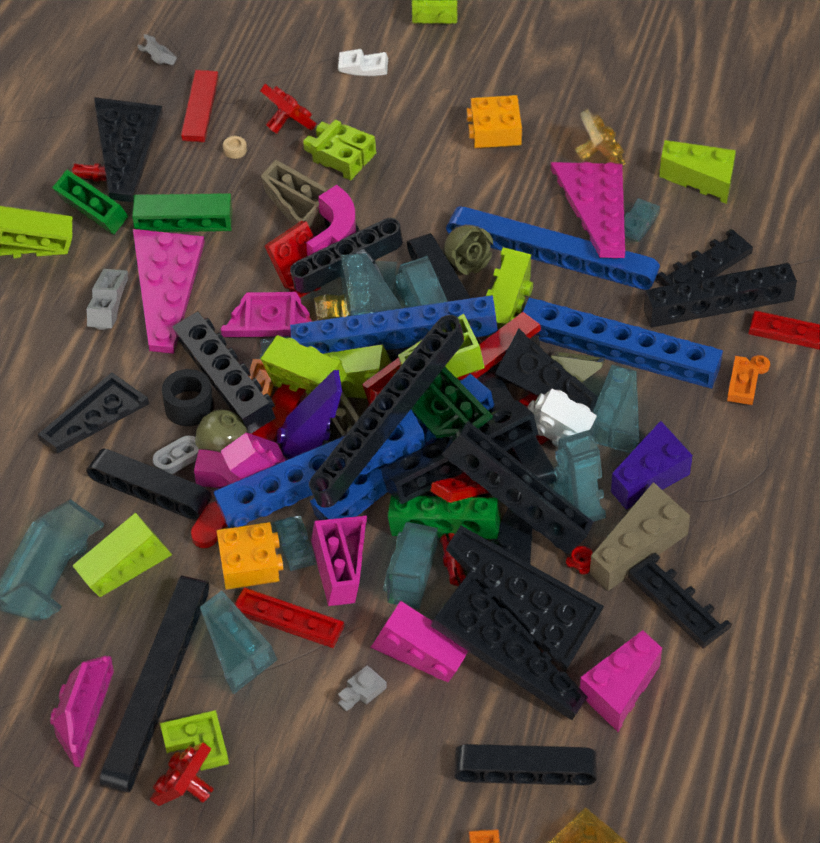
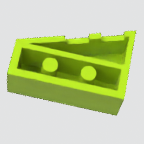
[659,140,736,204]
[0,206,72,258]
[398,314,484,378]
[261,335,347,394]
[324,345,392,398]
[72,512,172,597]

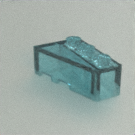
[340,253,402,316]
[395,256,448,308]
[587,365,639,453]
[553,430,606,522]
[383,522,438,609]
[200,590,277,695]

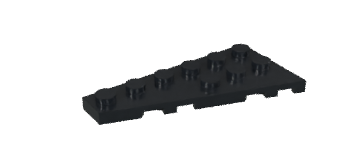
[94,97,163,203]

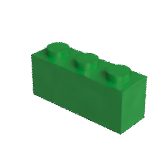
[52,169,129,235]

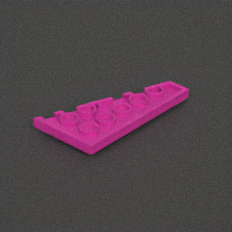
[551,162,625,258]
[133,229,205,354]

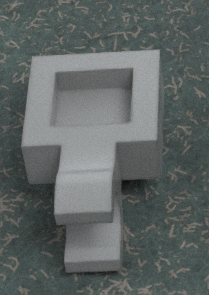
[138,34,177,65]
[338,665,387,711]

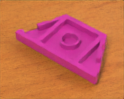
[221,292,312,337]

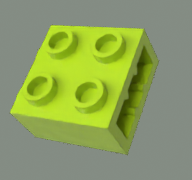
[412,0,458,24]

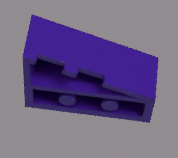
[611,421,693,510]

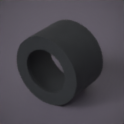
[162,369,213,426]

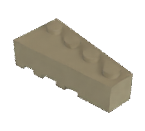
[590,482,690,591]

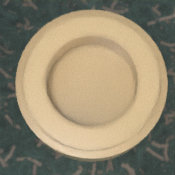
[223,136,247,159]

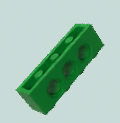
[388,495,500,539]

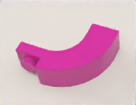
[306,185,356,256]
[194,449,251,504]

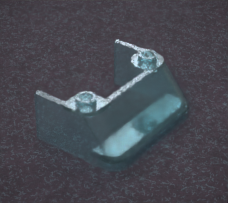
[0,499,104,621]

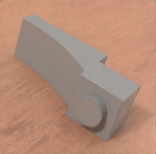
[87,269,128,330]

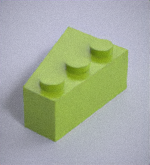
[486,247,533,337]

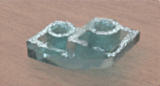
[624,198,660,242]
[275,515,316,571]

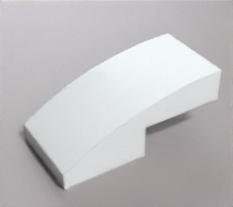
[338,49,388,76]

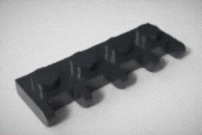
[656,229,753,286]
[628,553,732,648]

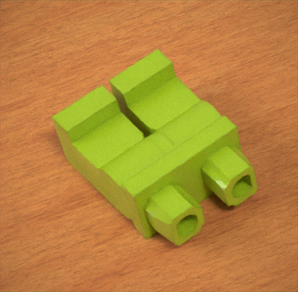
[303,119,376,181]

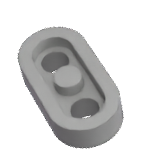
[153,436,199,474]

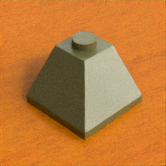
[551,351,605,383]

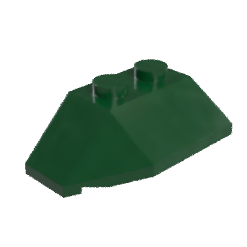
[411,367,493,438]

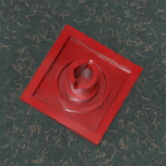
[260,83,317,134]
[264,221,314,289]
[150,742,214,806]

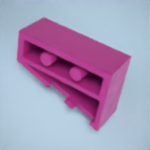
[221,432,296,493]
[311,515,367,606]
[370,601,468,682]
[580,630,662,732]

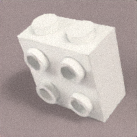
[527,389,597,450]

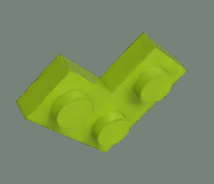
[160,710,229,771]

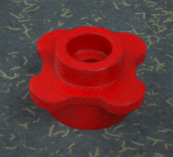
[566,546,593,574]

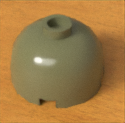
[444,224,493,275]
[195,409,248,452]

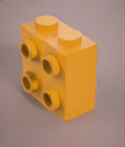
[466,95,522,148]
[217,522,284,590]

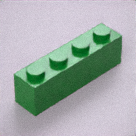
[132,193,233,232]

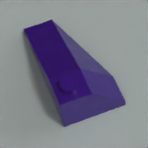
[277,370,342,459]

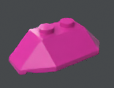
[50,656,114,767]

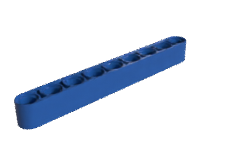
[446,206,660,290]

